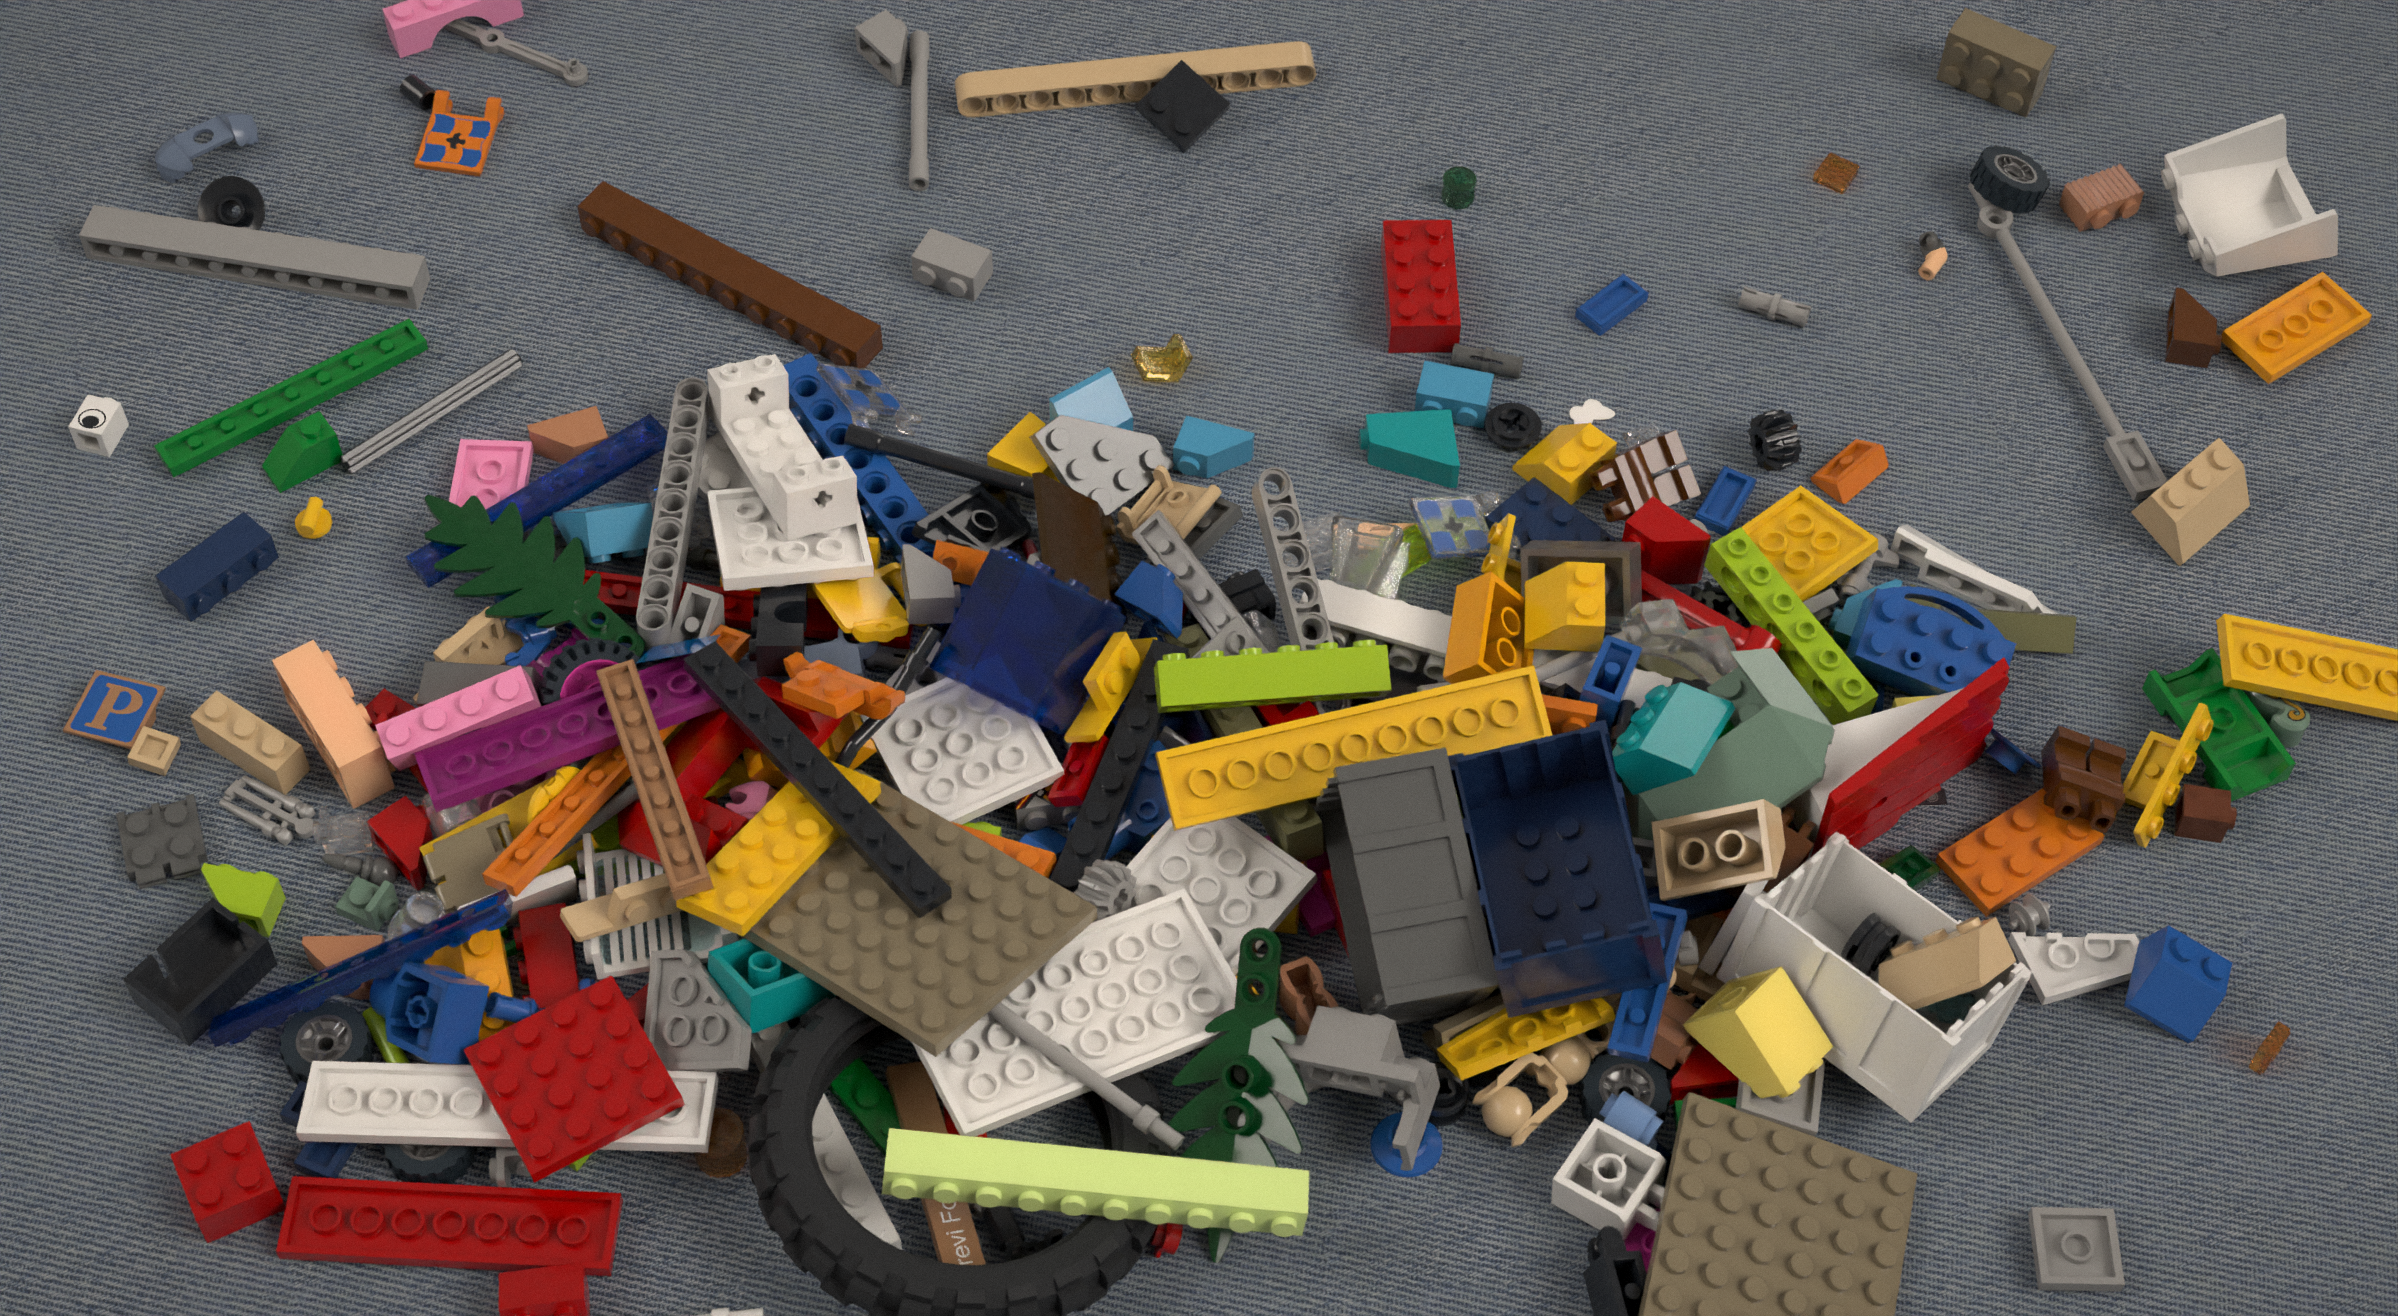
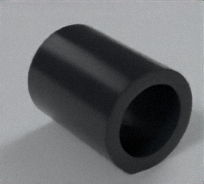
[400,75,436,110]

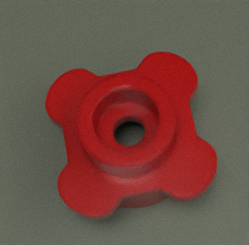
[1150,1223,1183,1259]

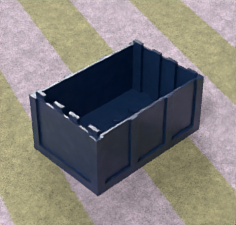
[1448,720,1668,1018]

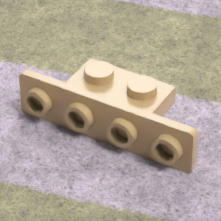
[413,606,538,706]
[560,873,682,942]

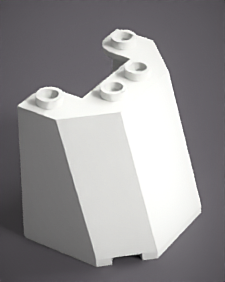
[2161,114,2338,276]

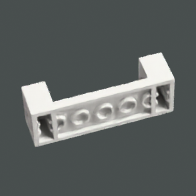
[707,354,857,540]

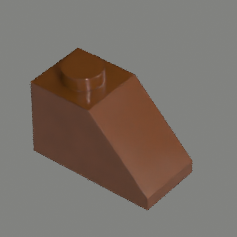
[2165,287,2222,368]

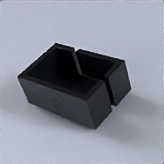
[123,898,278,1046]

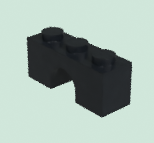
[749,583,808,677]

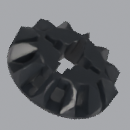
[1484,403,1542,452]

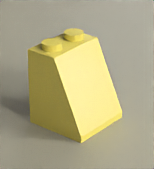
[1683,966,1833,1099]

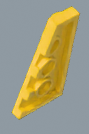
[1436,997,1616,1081]

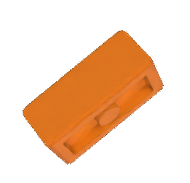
[1811,439,1889,504]

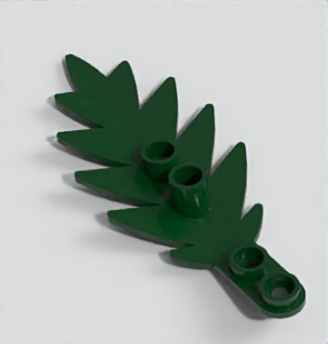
[425,495,644,658]
[1168,927,1310,1263]

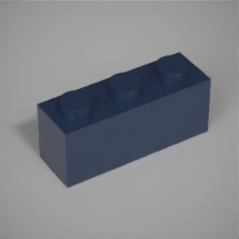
[155,512,279,622]

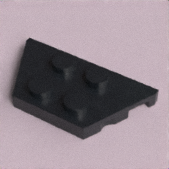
[911,483,1033,556]

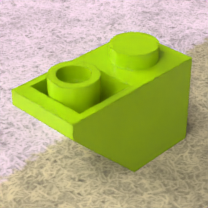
[201,863,286,938]

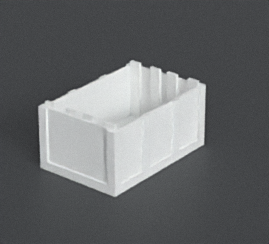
[1716,832,2033,1123]

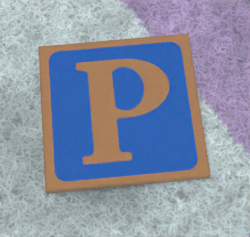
[63,670,166,749]

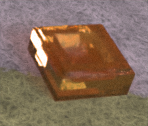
[1813,152,1860,195]
[2248,1021,2291,1075]

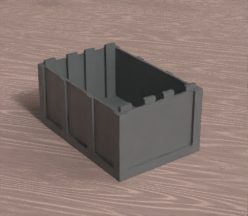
[1313,747,1499,1027]

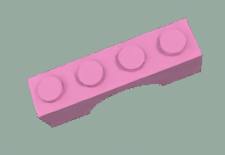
[382,0,524,58]
[375,665,542,771]

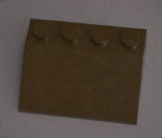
[1032,472,1128,651]

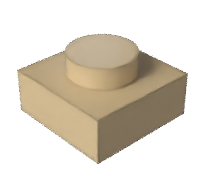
[127,726,181,776]

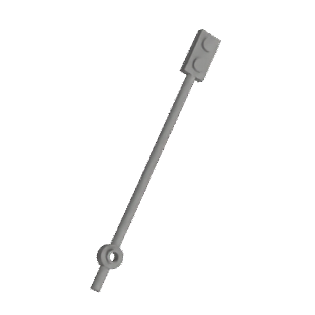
[1968,182,2167,501]

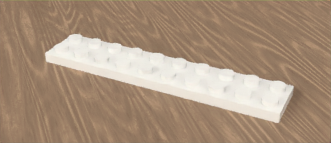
[296,1061,719,1153]

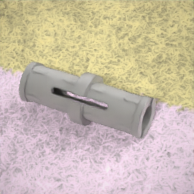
[1738,286,1811,328]

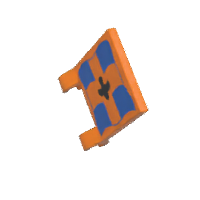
[414,90,505,177]

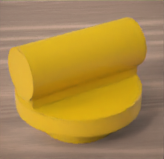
[295,497,333,539]

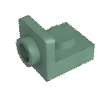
[335,876,399,932]

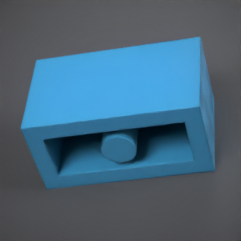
[1415,361,1494,428]

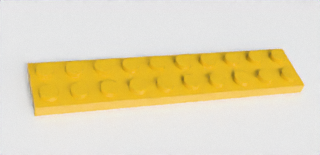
[1155,665,1552,831]

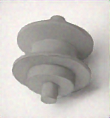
[2008,894,2050,936]

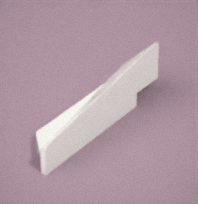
[1891,525,2058,614]

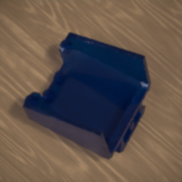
[928,546,1127,740]

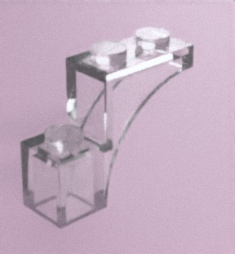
[1619,599,1738,685]

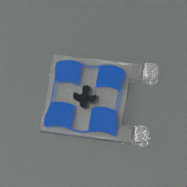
[816,363,922,436]
[1408,490,1522,560]

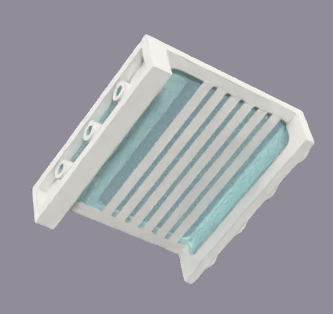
[577,833,740,979]

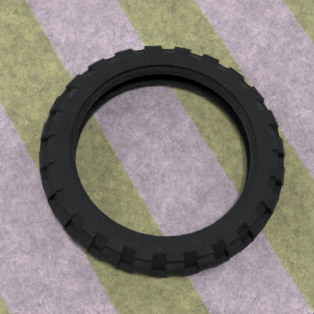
[748,996,1171,1316]

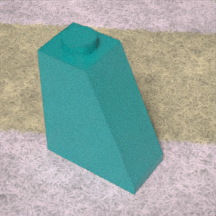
[1359,409,1460,488]

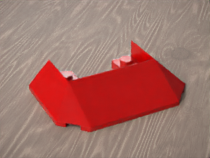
[618,677,848,867]

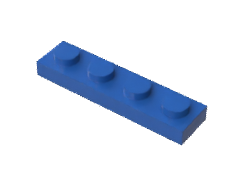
[1607,903,1687,1063]

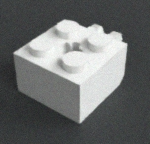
[1551,1118,1666,1241]

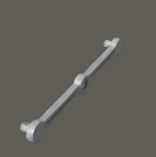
[399,0,588,86]

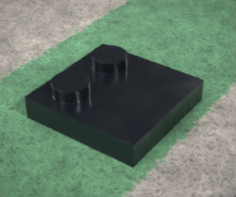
[1136,60,1230,153]

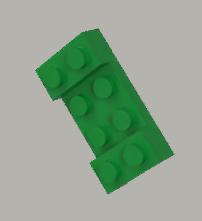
[2142,648,2296,802]

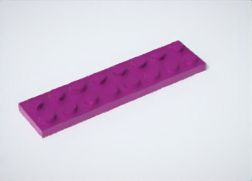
[414,653,721,813]

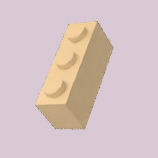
[190,690,311,795]

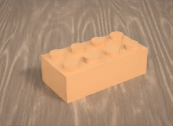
[272,640,396,809]

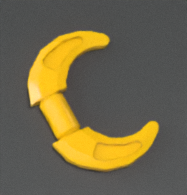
[527,766,581,825]

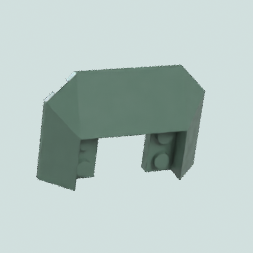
[1622,648,1835,840]

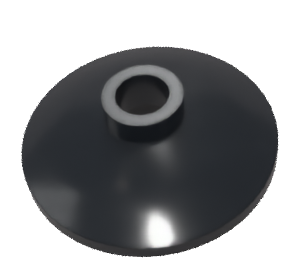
[197,176,265,230]

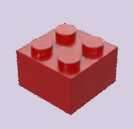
[170,1121,286,1244]

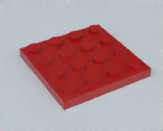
[464,975,685,1183]

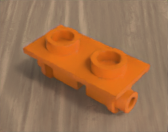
[933,540,1009,593]

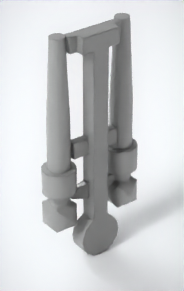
[219,775,317,846]

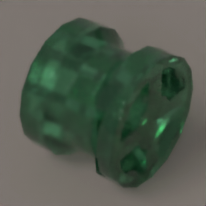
[1441,166,1477,209]

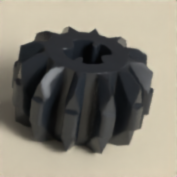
[1748,409,1802,471]

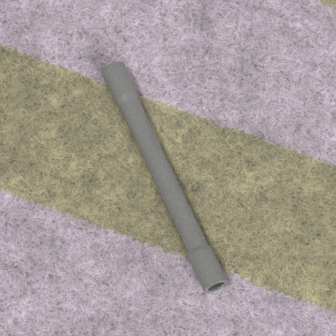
[909,30,929,191]

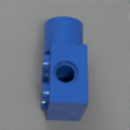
[1068,740,1170,860]
[370,962,490,1065]

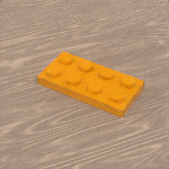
[2221,271,2372,384]

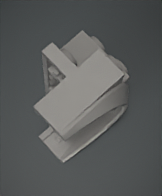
[1260,1006,1440,1171]

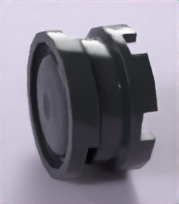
[1841,913,1901,976]
[1428,1062,1469,1126]

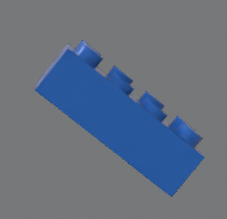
[1846,586,2016,697]

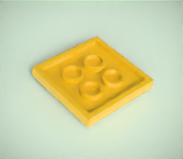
[1742,485,1878,602]

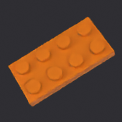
[1935,788,2105,917]

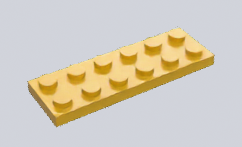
[2216,614,2398,721]
[676,760,881,937]

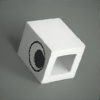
[68,395,129,457]

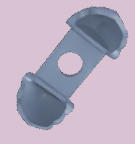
[155,112,259,183]

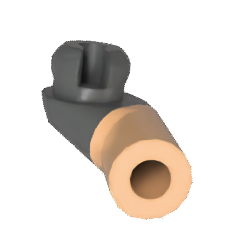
[1919,231,1948,280]

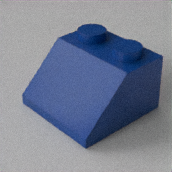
[2124,925,2232,1044]

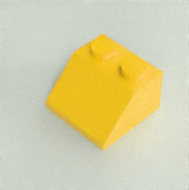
[1512,423,1617,505]
[1524,562,1605,652]

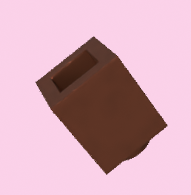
[2175,784,2237,843]

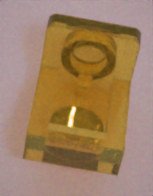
[1131,334,1193,382]

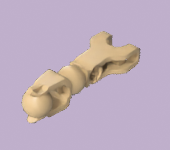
[1472,969,1676,1148]

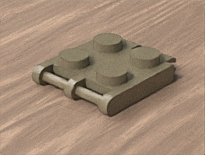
[423,814,513,915]

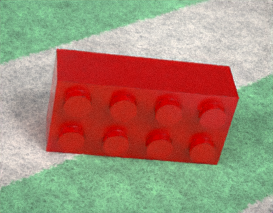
[1381,220,1461,353]

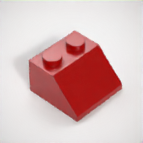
[1622,496,1711,585]

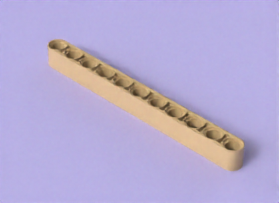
[955,41,1316,117]

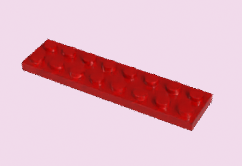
[276,1176,623,1276]

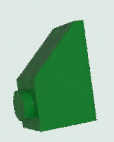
[262,411,343,493]

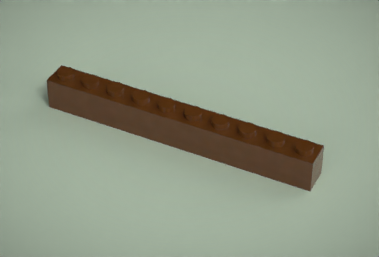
[577,181,883,375]

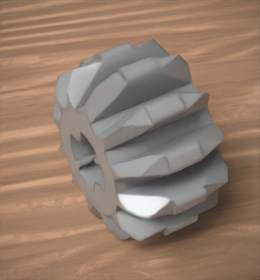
[1074,859,1137,923]

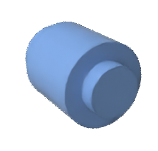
[1600,1091,1664,1146]

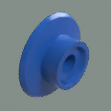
[1986,728,2042,775]
[1370,1112,1443,1177]

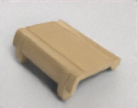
[1116,465,1222,545]

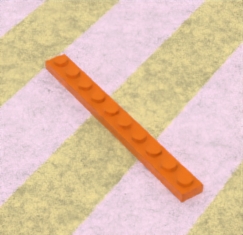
[482,624,752,897]

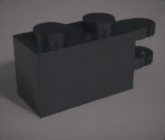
[1583,1225,1647,1316]

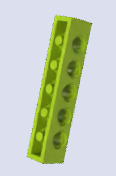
[1704,527,1879,725]

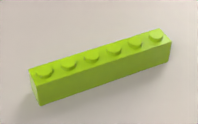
[1154,640,1391,713]

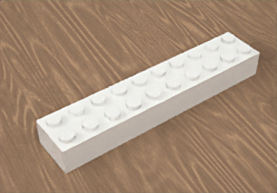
[1300,579,1673,736]

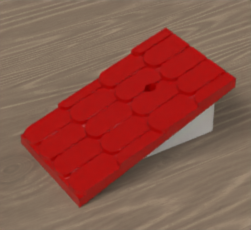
[1785,657,2010,858]

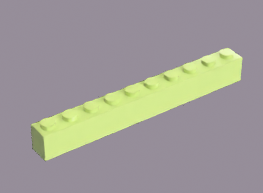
[882,1128,1309,1237]

